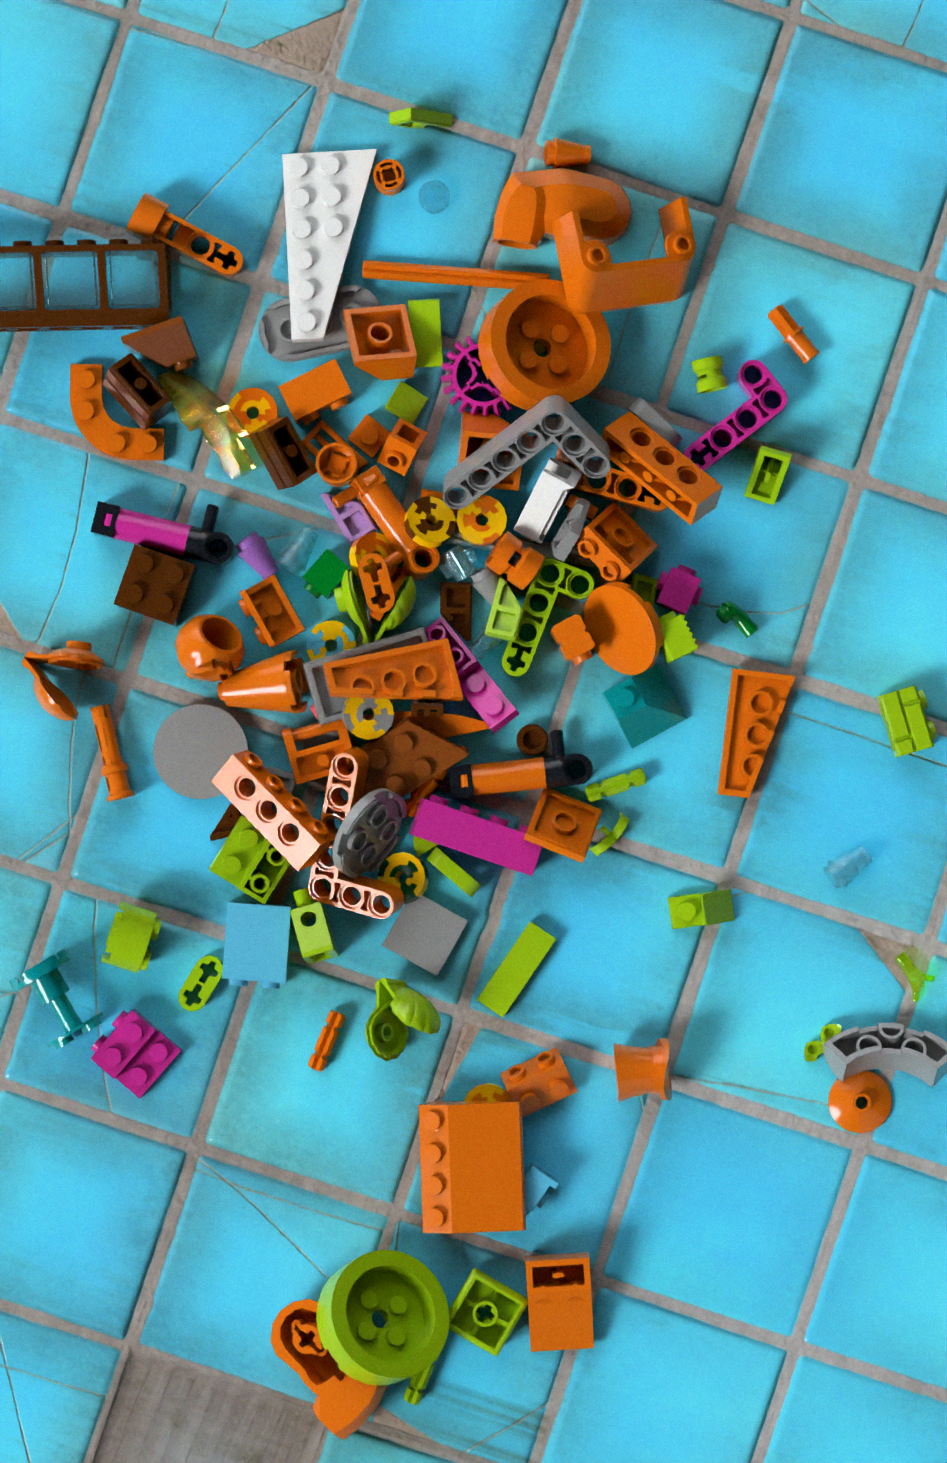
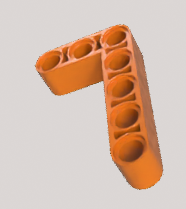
[308,747,404,919]

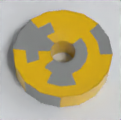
[342,698,394,740]

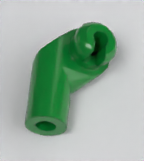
[716,601,759,638]

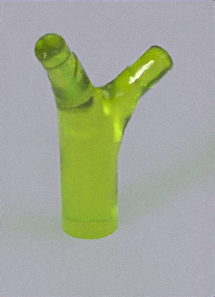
[894,952,935,1002]

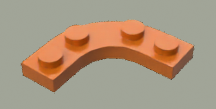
[70,364,165,462]

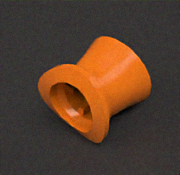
[614,1038,672,1102]

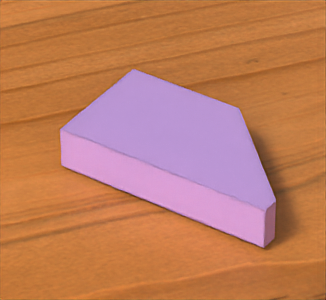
[321,493,378,546]

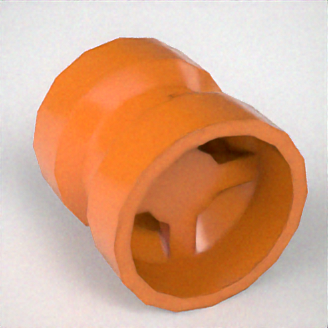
[373,159,405,196]

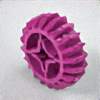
[441,334,512,417]

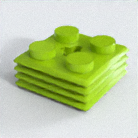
[449,1268,528,1356]

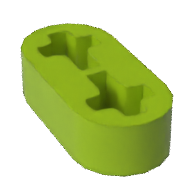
[426,846,482,898]
[178,955,223,1011]

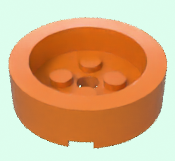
[478,279,611,411]

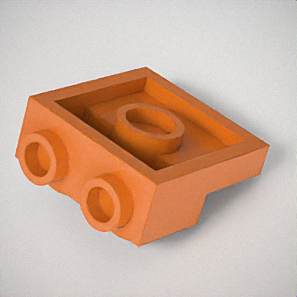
[575,501,658,582]

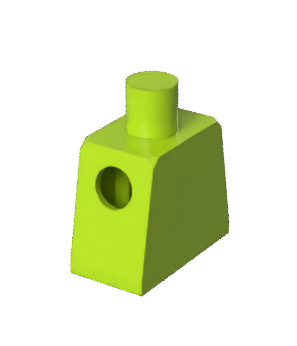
[290,888,339,965]

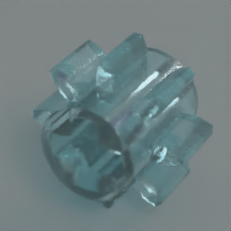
[439,544,479,583]

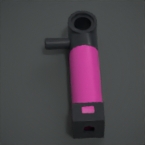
[90,501,236,566]

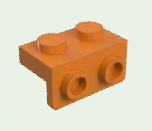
[238,574,306,648]
[500,1048,578,1118]

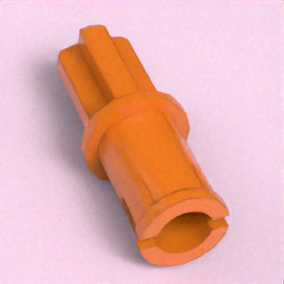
[768,305,820,364]

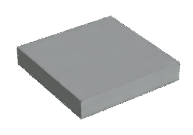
[382,895,468,976]

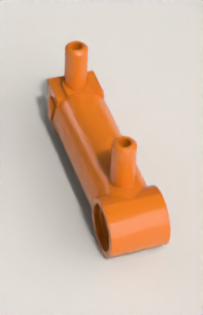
[332,465,440,580]

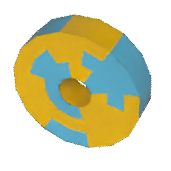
[306,621,356,661]

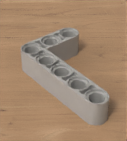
[443,395,611,510]

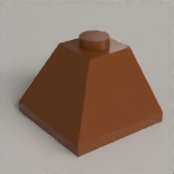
[121,316,199,373]

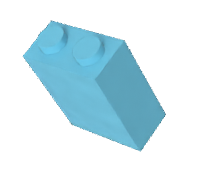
[222,901,293,988]

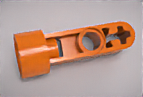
[126,193,244,277]

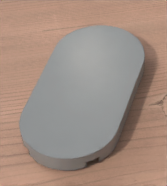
[258,285,381,363]

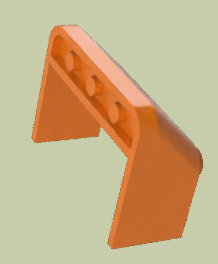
[551,197,696,315]

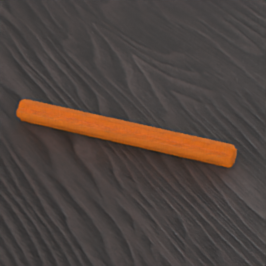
[362,260,550,289]

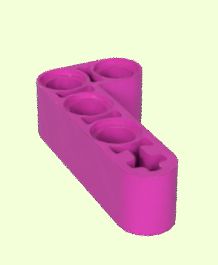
[683,360,787,472]

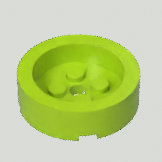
[316,1250,450,1386]

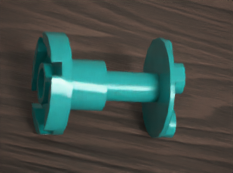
[9,949,104,1050]

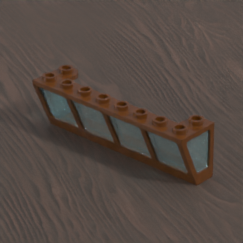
[0,238,172,332]

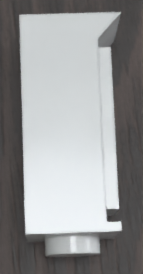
[513,457,582,544]

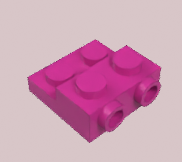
[90,1008,182,1099]

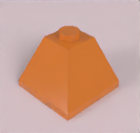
[343,304,417,381]
[457,411,527,491]

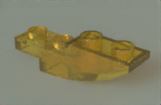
[157,370,256,479]

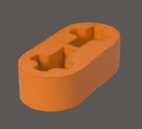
[358,553,395,613]

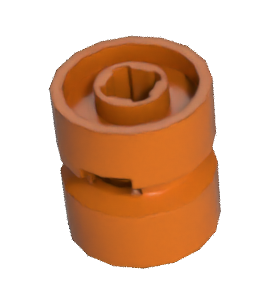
[315,442,359,487]
[485,531,545,590]

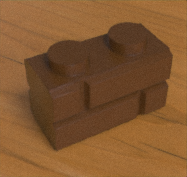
[103,353,173,431]
[248,416,317,490]

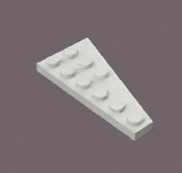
[282,149,377,343]

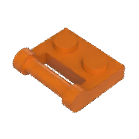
[281,719,354,785]

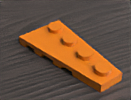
[323,638,463,701]
[717,668,796,798]

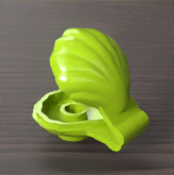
[334,569,416,645]
[365,978,441,1061]

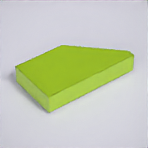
[389,107,453,129]
[485,578,525,643]

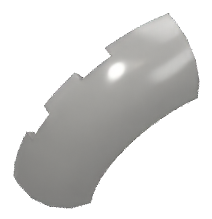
[823,1023,947,1087]

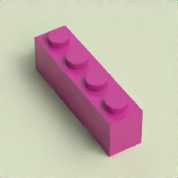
[409,794,542,876]

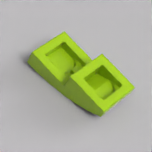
[408,298,443,368]

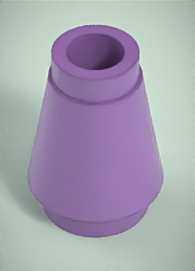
[235,531,279,580]

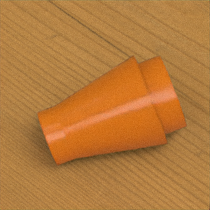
[544,137,591,169]

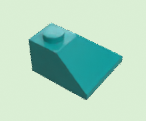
[602,663,687,749]

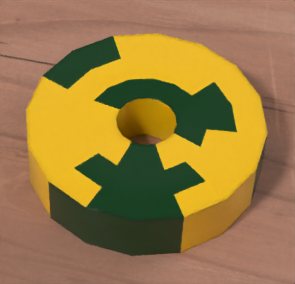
[377,852,429,904]

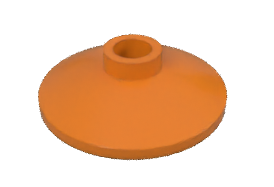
[828,1070,892,1133]

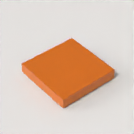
[524,788,603,863]

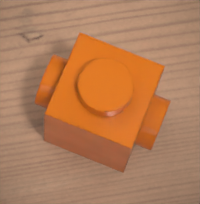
[377,418,428,477]

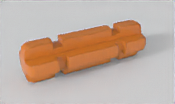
[405,769,448,817]
[308,1010,345,1072]

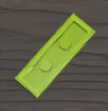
[477,921,556,1018]

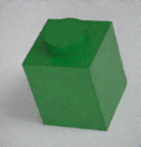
[302,549,352,600]

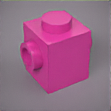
[655,564,703,616]

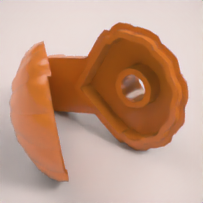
[22,641,106,721]

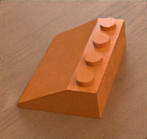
[419,1101,526,1234]

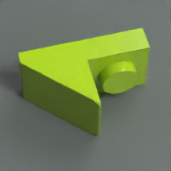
[667,889,735,929]

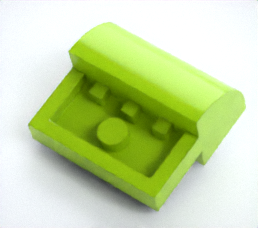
[208,815,290,905]

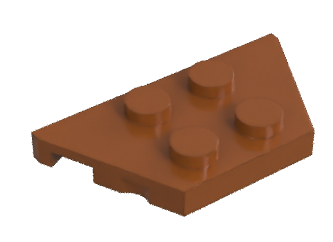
[360,716,469,797]

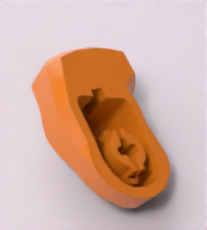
[493,168,631,250]
[271,1299,388,1440]

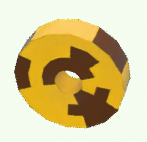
[404,496,456,548]

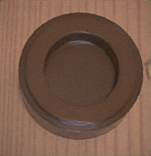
[516,724,548,756]

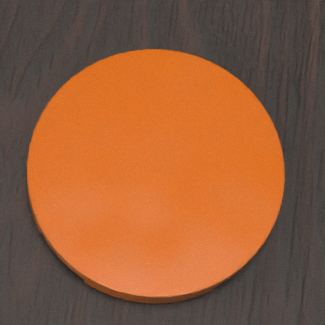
[584,581,663,675]

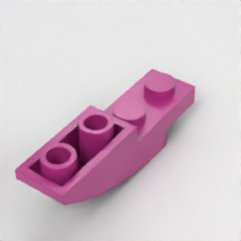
[425,616,519,734]

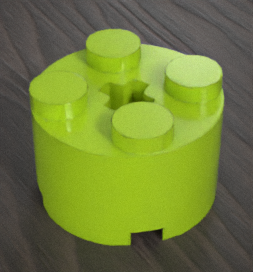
[101,901,162,973]

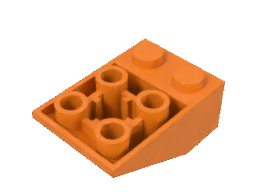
[525,1252,594,1352]

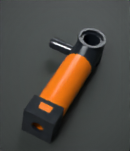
[449,729,593,798]

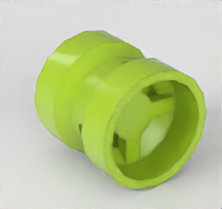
[691,355,728,394]

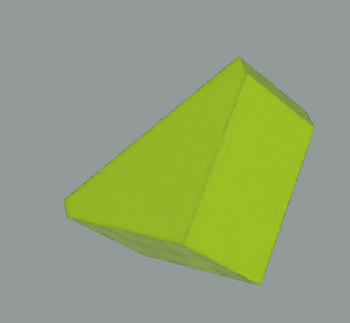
[744,445,792,505]

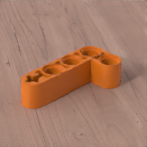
[555,447,668,513]

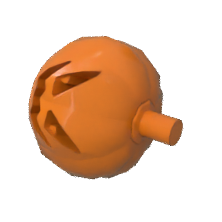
[174,614,245,682]

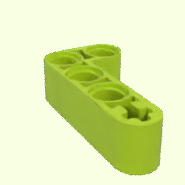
[501,559,594,677]

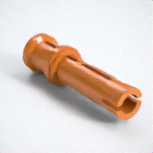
[90,704,135,802]

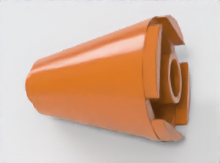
[217,650,308,713]

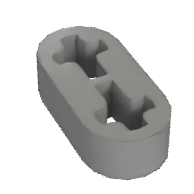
[628,397,682,447]

